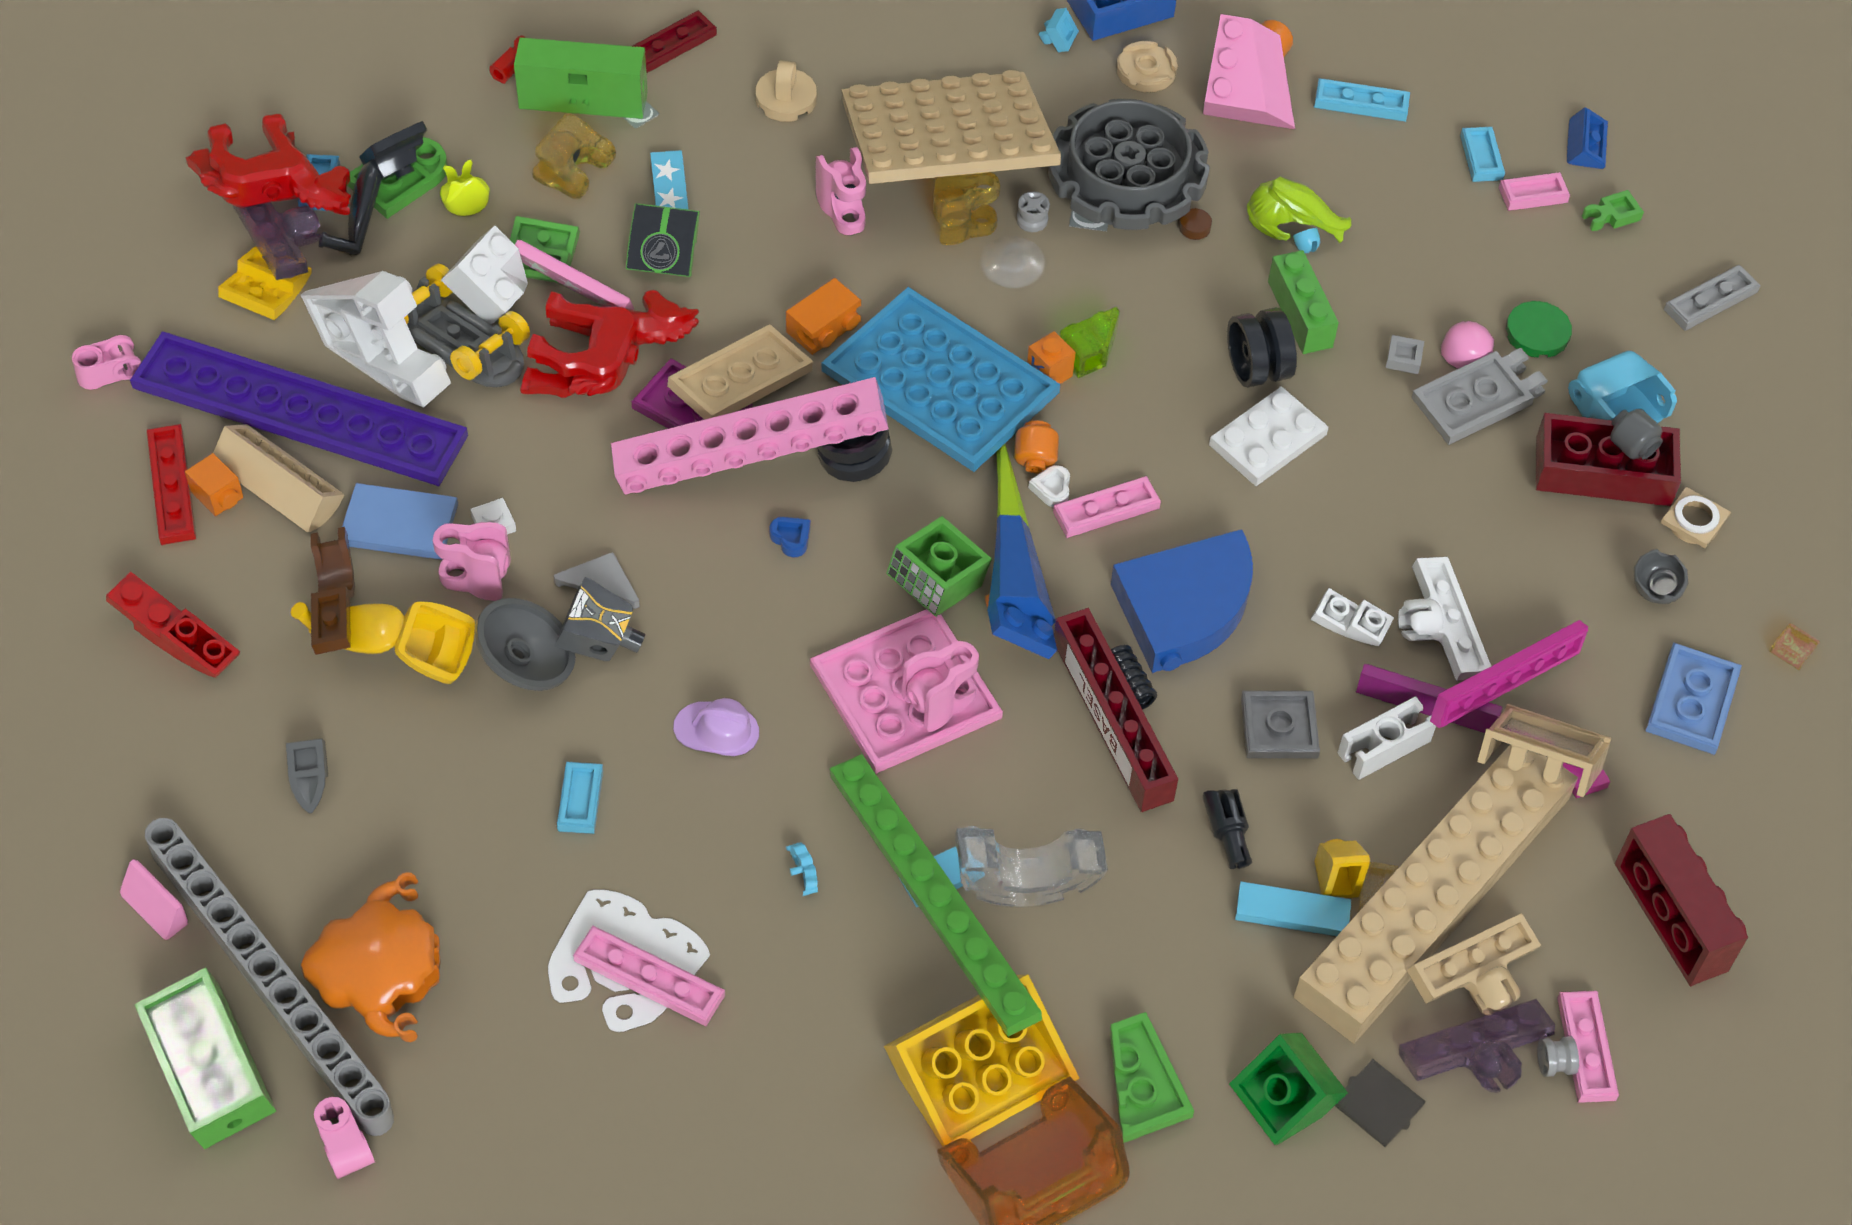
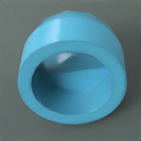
[1293,228,1321,253]

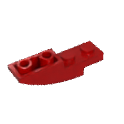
[106,572,240,678]

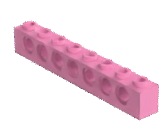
[611,377,888,495]

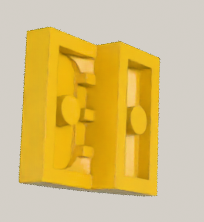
[218,245,312,320]

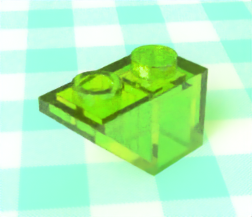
[1060,307,1120,378]

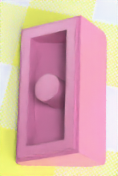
[120,859,188,940]

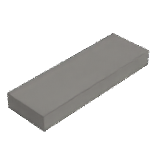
[1664,265,1761,331]

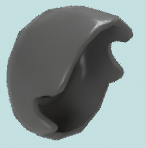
[1634,549,1688,604]

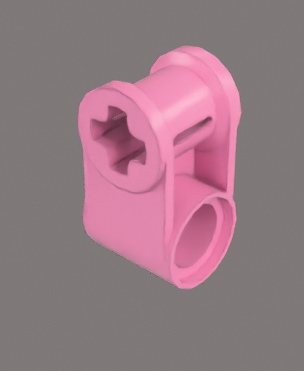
[72,335,141,390]
[314,1097,375,1180]

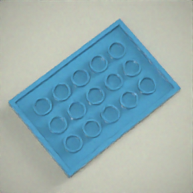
[821,287,1060,472]

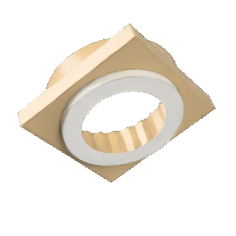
[1661,487,1731,549]

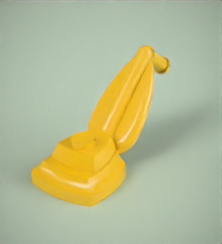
[290,602,475,684]

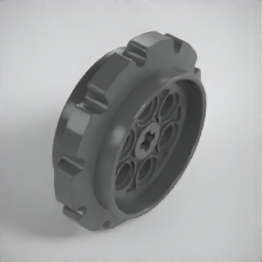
[1048,99,1210,230]

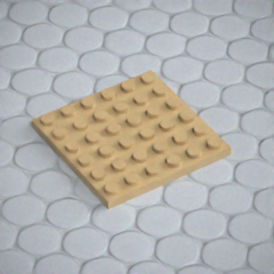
[842,70,1061,184]

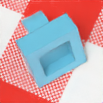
[1039,8,1079,52]

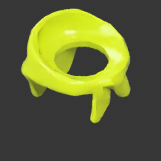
[440,160,490,216]

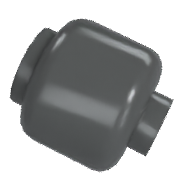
[1610,409,1663,459]

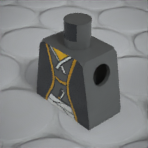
[554,577,645,661]

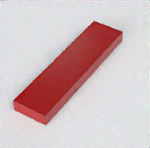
[147,424,196,545]

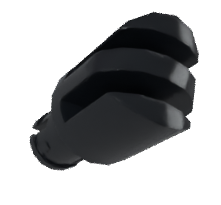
[1202,789,1252,869]

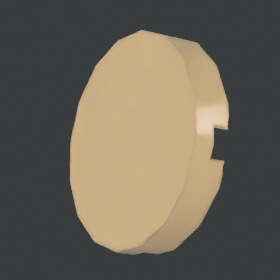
[1116,41,1178,92]

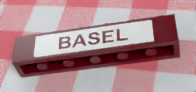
[1054,607,1178,812]

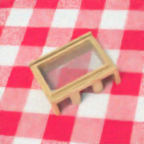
[1477,704,1611,797]

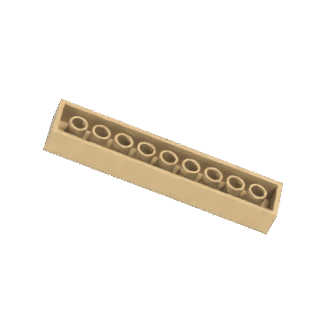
[1294,744,1578,1044]

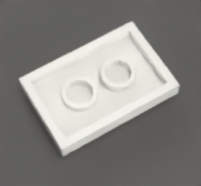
[1209,386,1329,486]

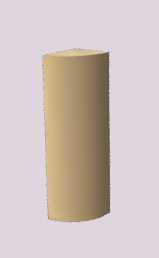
[213,424,344,532]

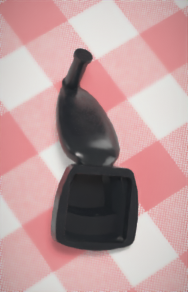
[318,121,427,256]

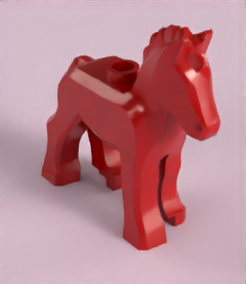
[185,114,351,215]
[520,290,699,398]

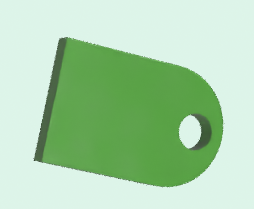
[347,137,448,219]

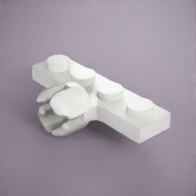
[1398,557,1491,681]

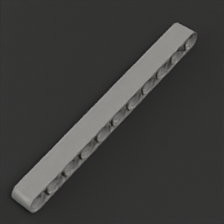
[145,818,394,1136]

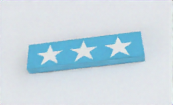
[650,150,688,209]

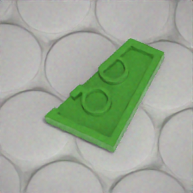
[1110,1012,1194,1144]

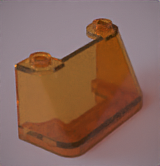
[937,1076,1130,1225]

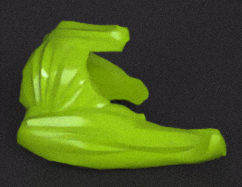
[1247,176,1352,243]

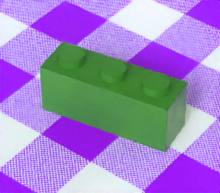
[1268,250,1339,354]

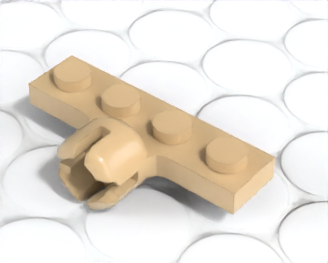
[1407,913,1541,1016]

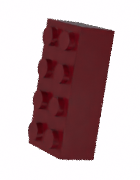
[1536,413,1681,506]
[1615,814,1748,987]

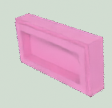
[1499,172,1570,211]

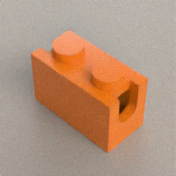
[786,278,861,355]

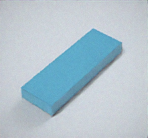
[1314,78,1410,122]
[1235,881,1352,937]

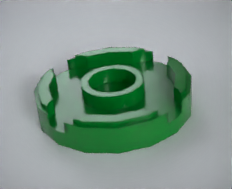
[1506,301,1572,358]

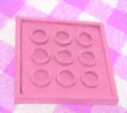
[810,609,1003,774]

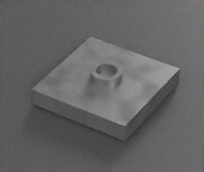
[1241,691,1320,758]

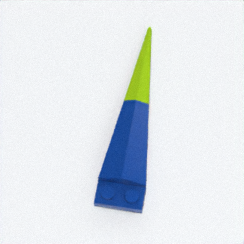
[987,444,1057,659]

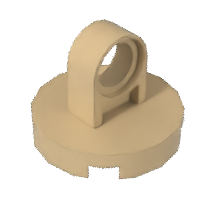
[756,60,817,122]

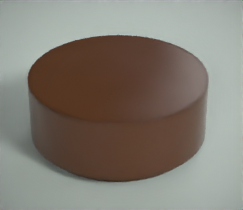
[1179,208,1212,240]

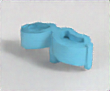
[786,842,818,896]

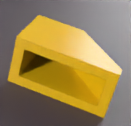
[1314,839,1370,898]

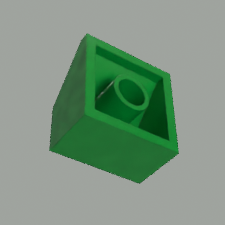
[1229,1032,1348,1145]

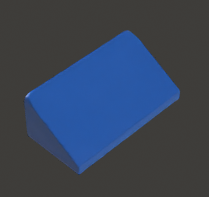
[1567,107,1608,169]

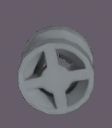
[1016,191,1050,232]
[1537,1036,1579,1077]

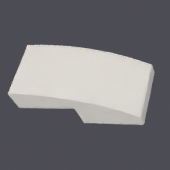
[1311,588,1394,646]

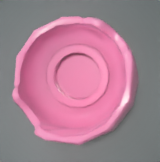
[1441,321,1494,369]

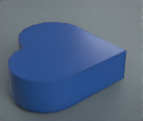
[769,517,811,557]

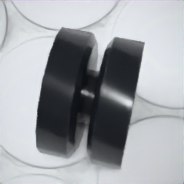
[1227,307,1297,388]
[817,430,892,482]

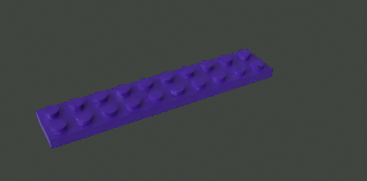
[130,331,468,486]

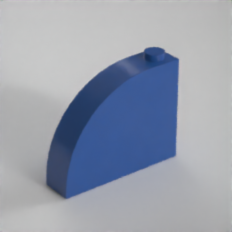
[1110,529,1253,673]

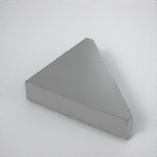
[554,552,640,609]

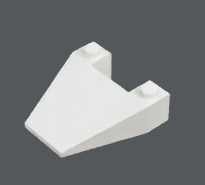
[301,271,451,408]

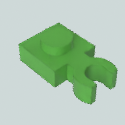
[1582,190,1644,231]

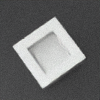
[470,498,516,534]

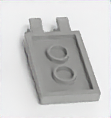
[1412,348,1548,445]

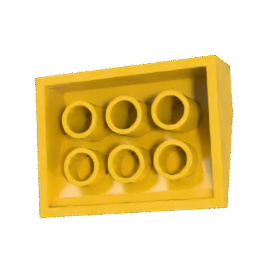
[884,974,1080,1152]

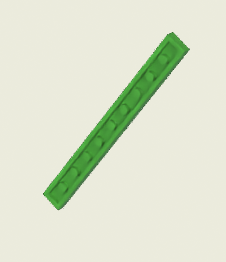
[829,754,1042,1037]

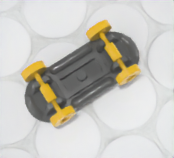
[404,263,530,388]

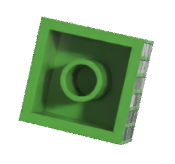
[886,516,992,617]

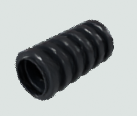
[1111,645,1158,710]

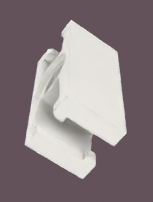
[1338,696,1436,780]

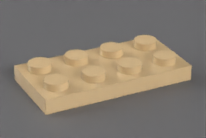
[667,324,813,420]

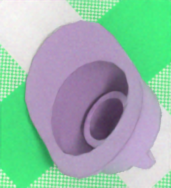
[673,698,759,756]

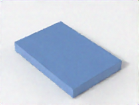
[342,483,458,560]
[1645,642,1742,755]

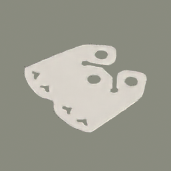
[548,890,710,1032]

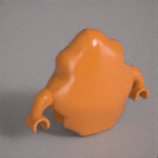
[301,872,441,1042]

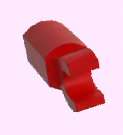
[489,35,525,84]

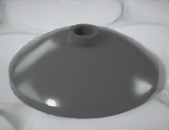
[474,598,576,691]

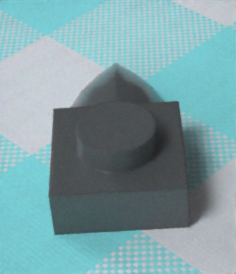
[286,739,328,814]

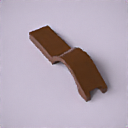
[311,527,355,655]

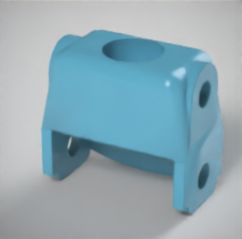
[1568,350,1677,423]

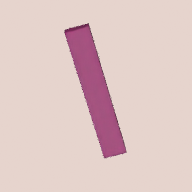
[1430,620,1588,728]

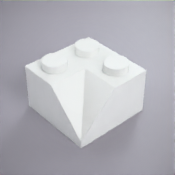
[441,225,528,324]

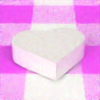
[1028,465,1070,507]

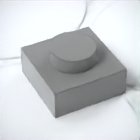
[1386,335,1425,374]

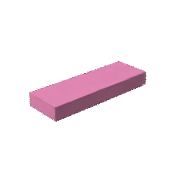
[1053,476,1161,538]
[1557,991,1619,1103]

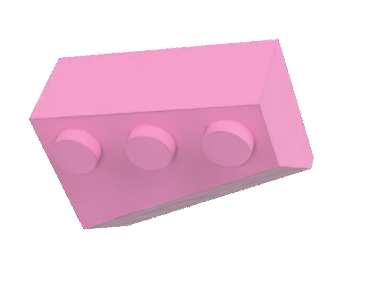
[1203,14,1295,129]

